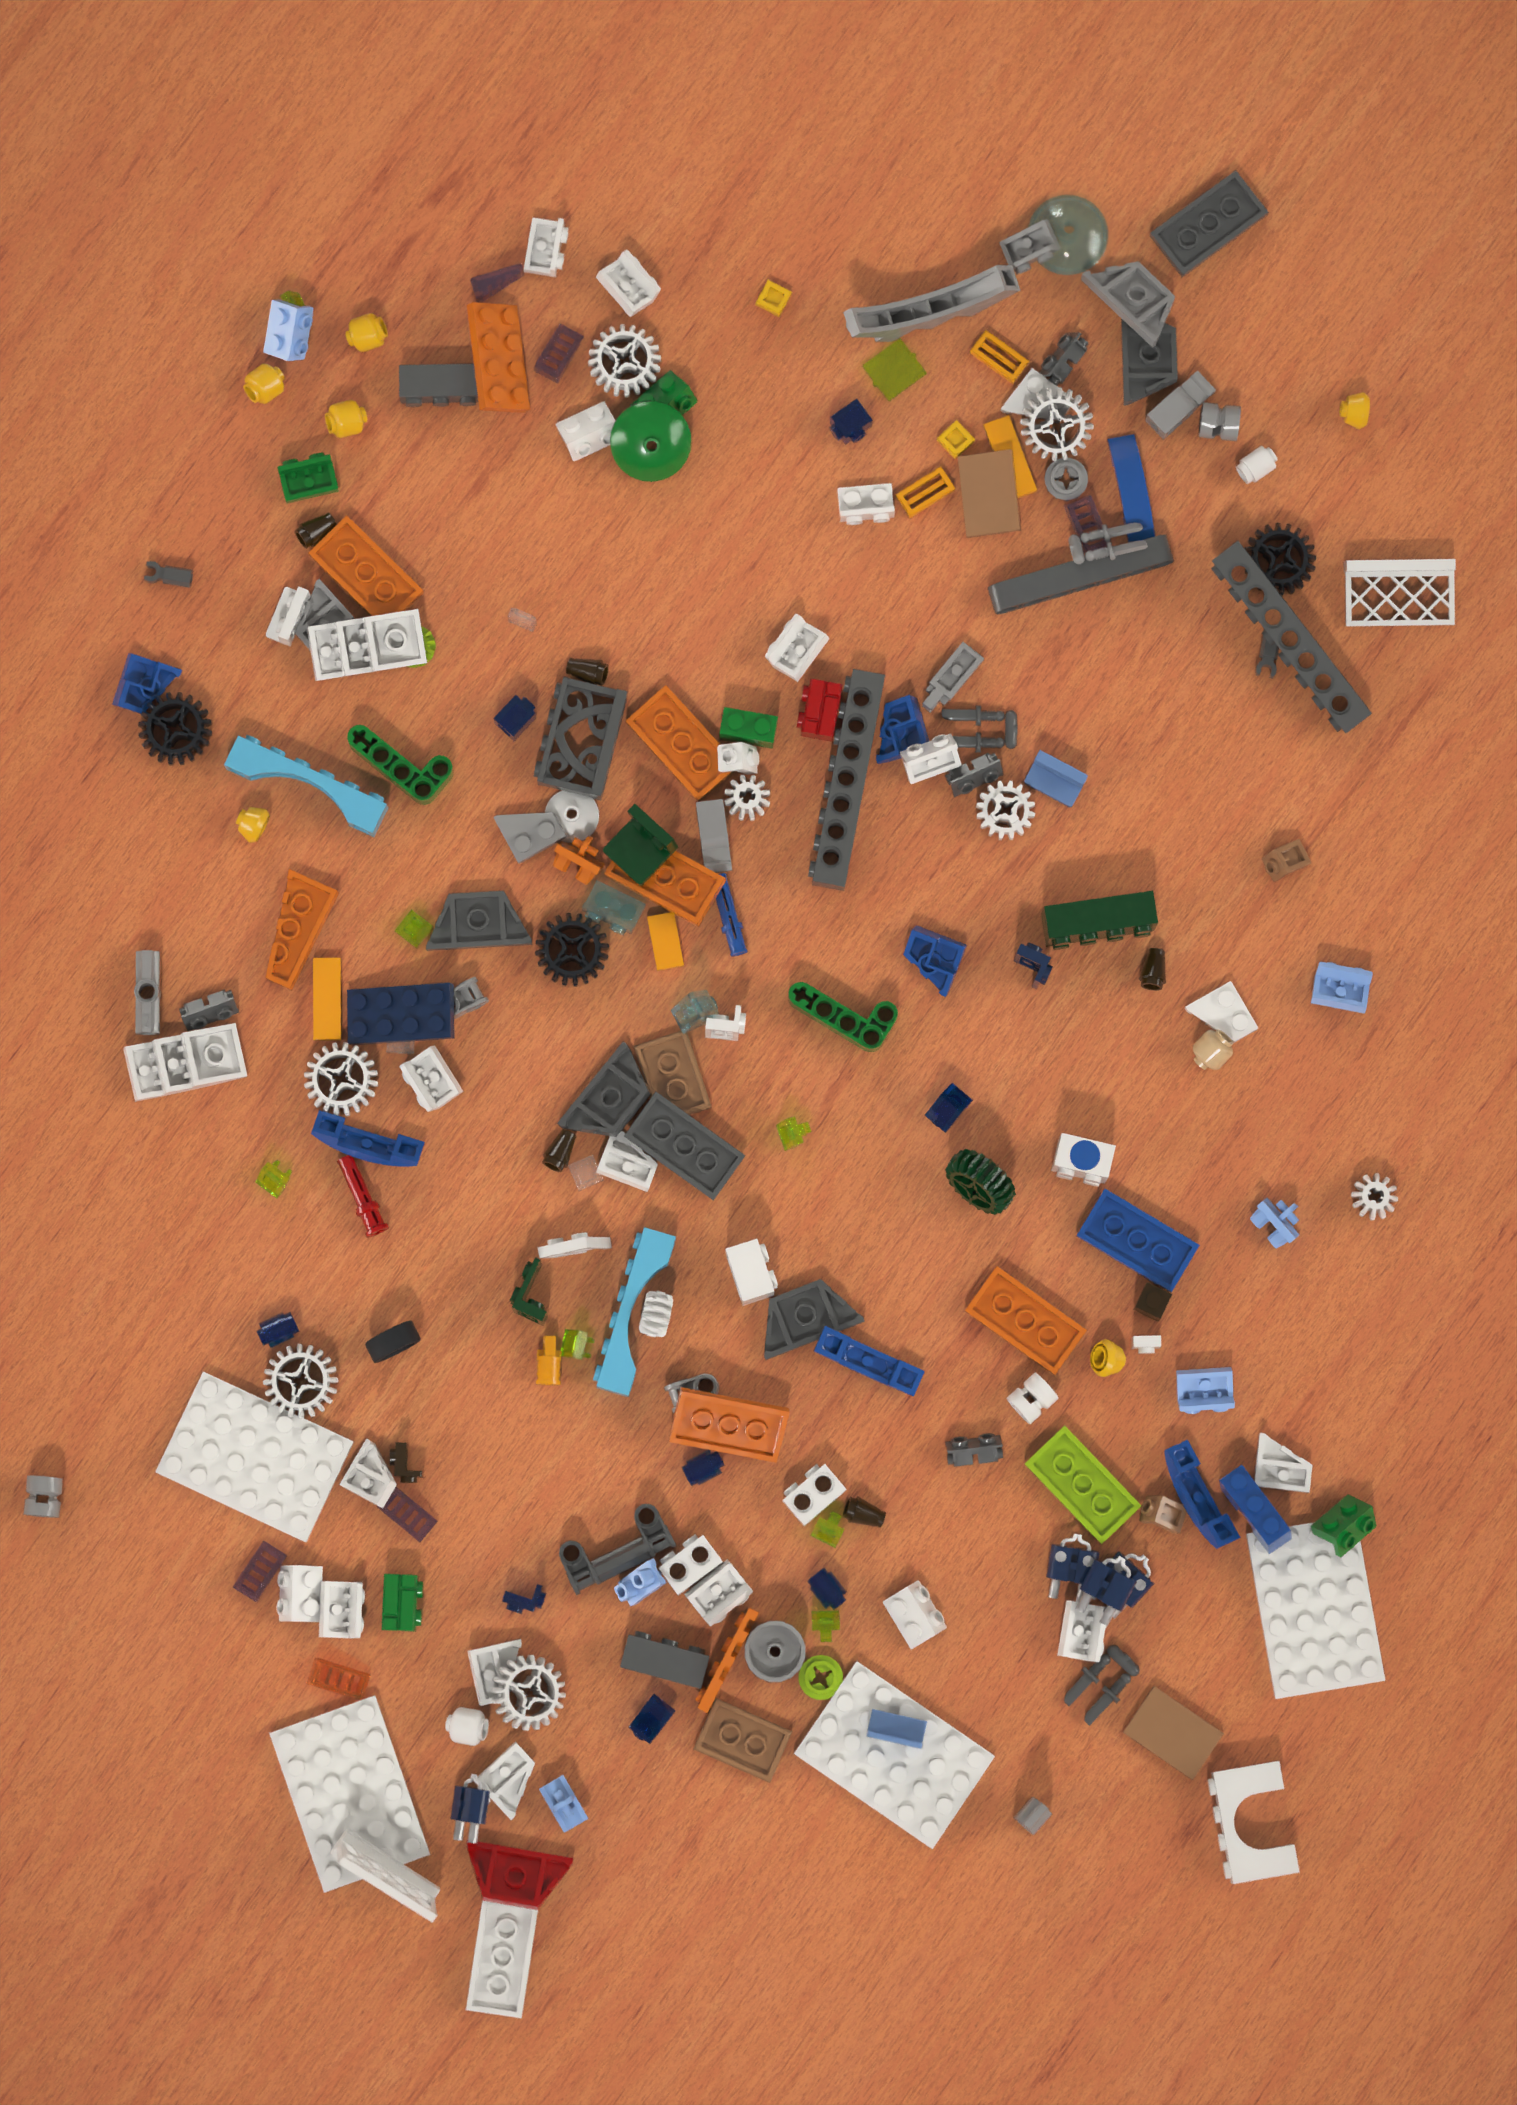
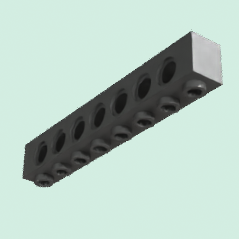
[1211,540,1372,734]
[808,669,885,891]

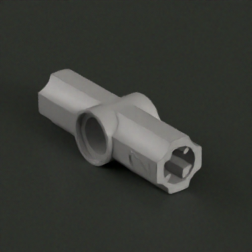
[134,950,161,1035]

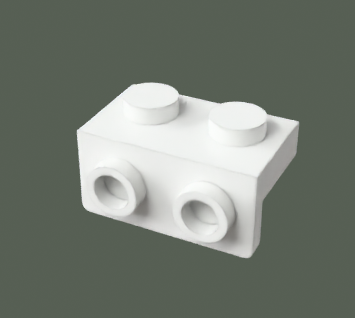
[524,218,569,277]
[596,250,661,317]
[556,401,615,461]
[765,614,829,682]
[900,734,962,784]
[399,1045,464,1112]
[684,1559,753,1626]
[277,1565,323,1622]
[319,1581,365,1638]
[883,1581,947,1650]
[1057,1600,1107,1662]

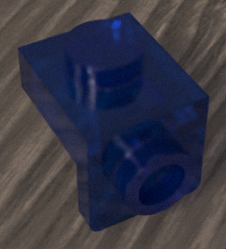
[502,1584,546,1614]
[628,1694,676,1744]

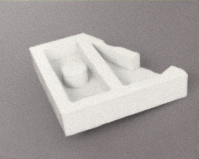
[477,1742,535,1820]

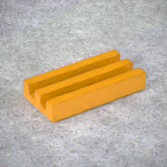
[970,330,1029,384]
[895,466,956,519]

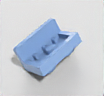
[263,299,313,361]
[1311,962,1373,1014]
[1176,1367,1235,1414]

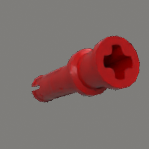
[337,1155,389,1238]

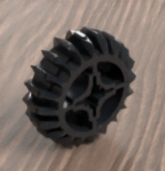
[1244,523,1316,596]
[138,692,212,766]
[535,913,609,987]

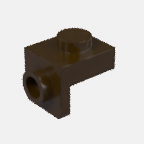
[390,1442,424,1483]

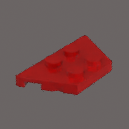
[466,1840,573,1910]

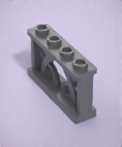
[534,677,628,801]

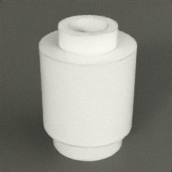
[1236,446,1278,484]

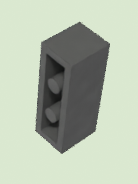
[399,364,479,407]
[620,1631,710,1689]

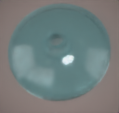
[1028,195,1108,275]

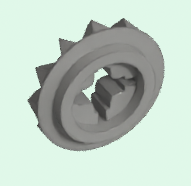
[1044,458,1088,501]

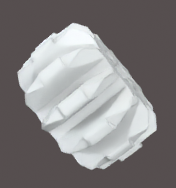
[724,775,770,821]
[1351,1173,1398,1221]
[639,1291,673,1337]

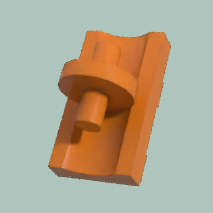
[553,836,606,885]

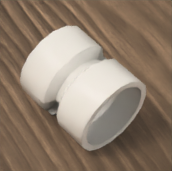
[1006,1372,1059,1424]

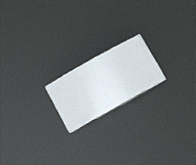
[306,609,427,681]
[123,1023,247,1102]

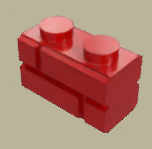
[796,679,843,742]

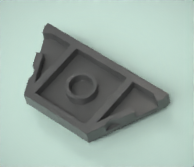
[1121,318,1178,406]
[426,891,532,951]
[557,1041,651,1137]
[764,1279,865,1361]

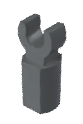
[144,561,193,588]
[1255,629,1279,679]

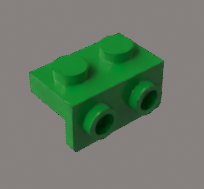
[630,370,697,415]
[277,453,339,504]
[1311,1494,1377,1557]

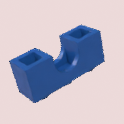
[1219,1465,1292,1554]

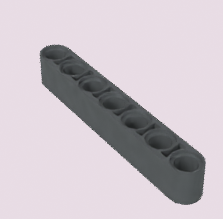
[987,535,1174,614]

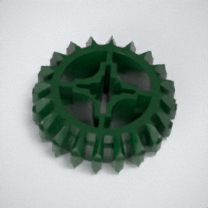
[945,1149,1016,1215]

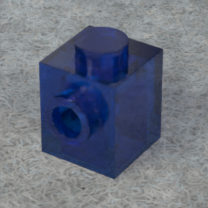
[829,399,873,445]
[493,695,536,741]
[925,1083,973,1133]

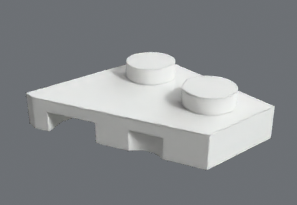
[1001,368,1074,423]
[1185,981,1258,1043]
[596,1131,658,1192]
[537,1232,612,1258]
[1254,1433,1312,1493]
[339,1438,397,1508]
[467,1639,522,1706]

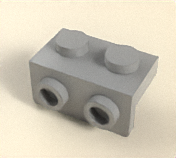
[999,219,1061,275]

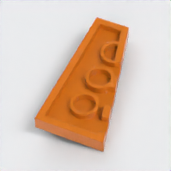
[265,869,339,991]
[695,1608,759,1713]

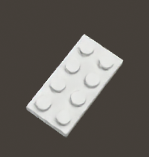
[466,1900,538,2018]

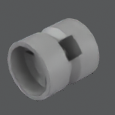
[1198,402,1241,441]
[23,1475,63,1518]

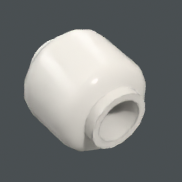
[445,1707,489,1746]

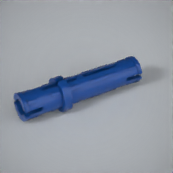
[716,873,748,957]

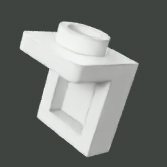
[717,742,759,775]

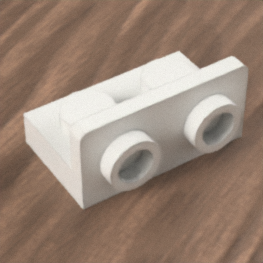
[837,483,895,525]
[266,586,311,647]
[705,1005,746,1041]

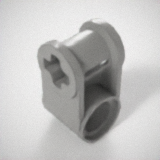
[454,977,489,1020]
[664,1374,719,1413]

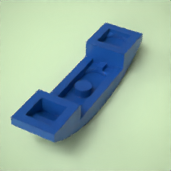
[1107,434,1155,543]
[311,1110,425,1167]
[814,1326,925,1396]
[1164,1440,1241,1549]

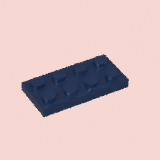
[347,983,455,1045]

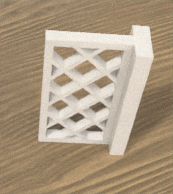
[1344,559,1456,626]
[331,1829,440,1923]

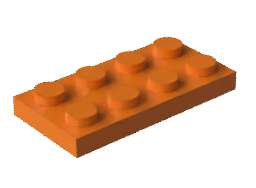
[467,302,530,413]
[308,515,424,616]
[625,685,733,802]
[604,851,726,927]
[964,1266,1087,1376]
[668,1387,790,1463]

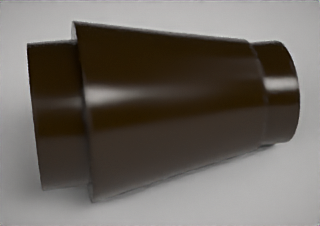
[295,513,337,549]
[566,658,609,685]
[1139,948,1166,991]
[542,1129,576,1172]
[843,1496,886,1528]

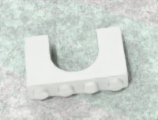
[1207,1761,1300,1884]

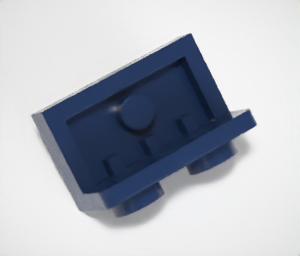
[1014,943,1053,989]

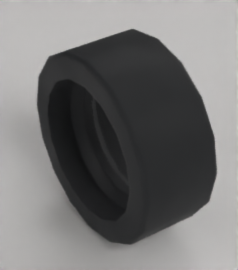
[365,1321,421,1363]

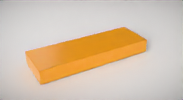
[983,415,1037,498]
[313,958,341,1041]

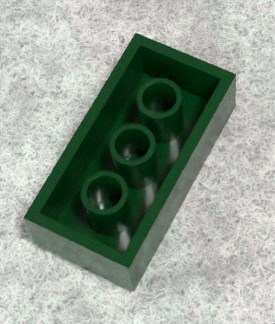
[1041,890,1158,950]

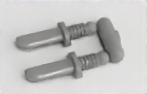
[1068,523,1148,564]

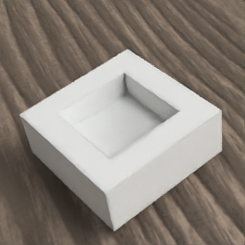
[1131,1335,1161,1354]

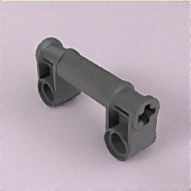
[559,1504,676,1595]

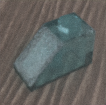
[671,990,719,1034]

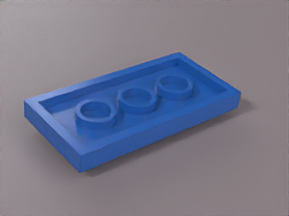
[1076,1189,1200,1293]

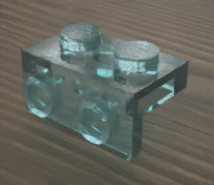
[582,880,646,935]

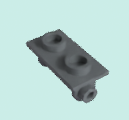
[1039,332,1089,386]
[945,753,1004,797]
[179,989,239,1031]
[945,1433,1003,1467]

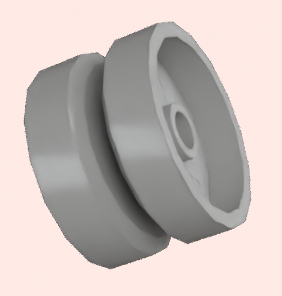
[745,1621,805,1682]

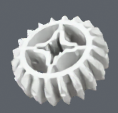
[588,324,661,397]
[1020,387,1094,461]
[304,1042,378,1116]
[263,1344,338,1419]
[491,1655,566,1731]

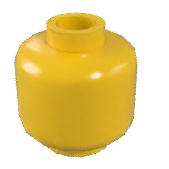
[345,313,388,352]
[244,364,285,404]
[325,400,367,438]

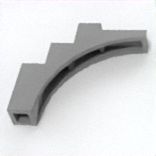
[843,265,1021,342]

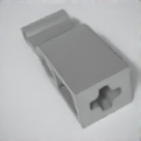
[1145,371,1216,440]
[696,799,732,873]
[1013,1797,1052,1835]

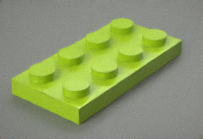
[1024,1425,1141,1544]

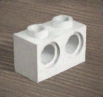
[782,1464,847,1526]
[658,1534,723,1596]

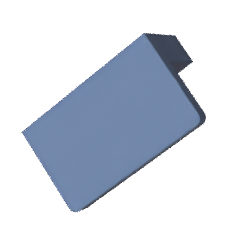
[1024,750,1088,807]
[866,1709,927,1749]

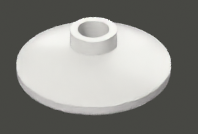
[545,790,599,843]

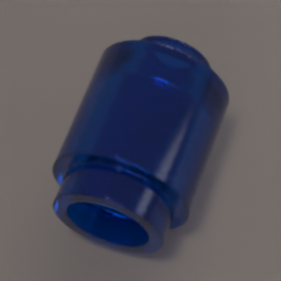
[256,1312,300,1348]
[682,1450,725,1486]
[807,1568,847,1610]

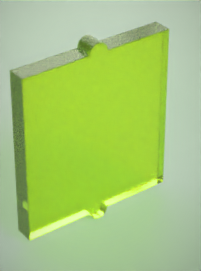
[862,339,927,402]

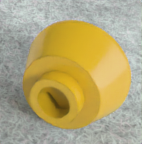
[1339,392,1370,429]
[236,807,270,843]
[1090,1339,1126,1377]

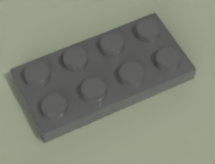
[1150,170,1269,278]
[624,1091,745,1201]

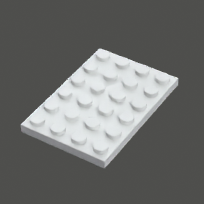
[155,1372,354,1543]
[1246,1522,1385,1699]
[794,1661,995,1849]
[269,1696,431,1893]

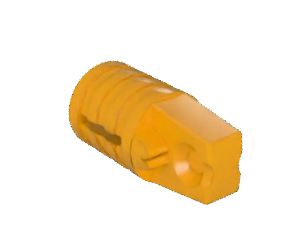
[536,1335,562,1386]

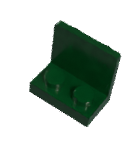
[602,804,679,886]
[510,1257,548,1326]

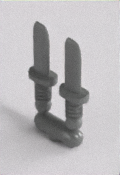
[942,706,1018,753]
[1064,1645,1140,1726]

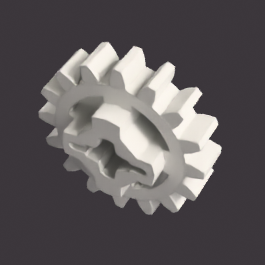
[976,781,1035,841]

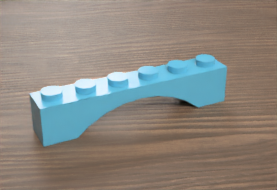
[224,735,388,837]
[593,1227,676,1397]

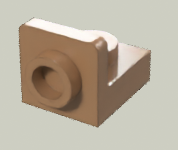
[1262,839,1312,882]
[1139,1495,1187,1534]

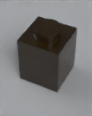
[1133,1282,1172,1321]

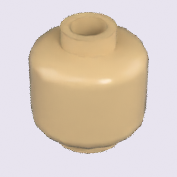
[1193,1029,1233,1070]

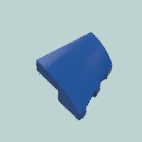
[112,653,182,714]
[876,695,929,764]
[903,925,967,997]

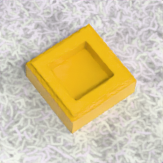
[756,280,792,317]
[937,420,975,459]

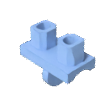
[1250,1198,1300,1249]
[614,1558,666,1607]
[539,1775,589,1833]

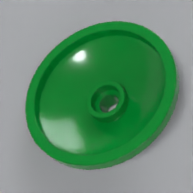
[610,400,692,482]

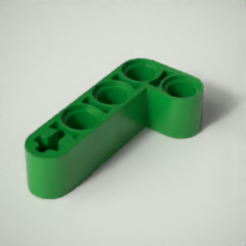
[347,725,454,805]
[788,982,898,1052]

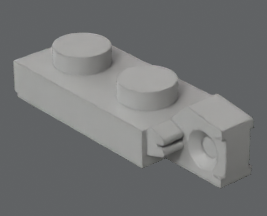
[922,642,984,713]

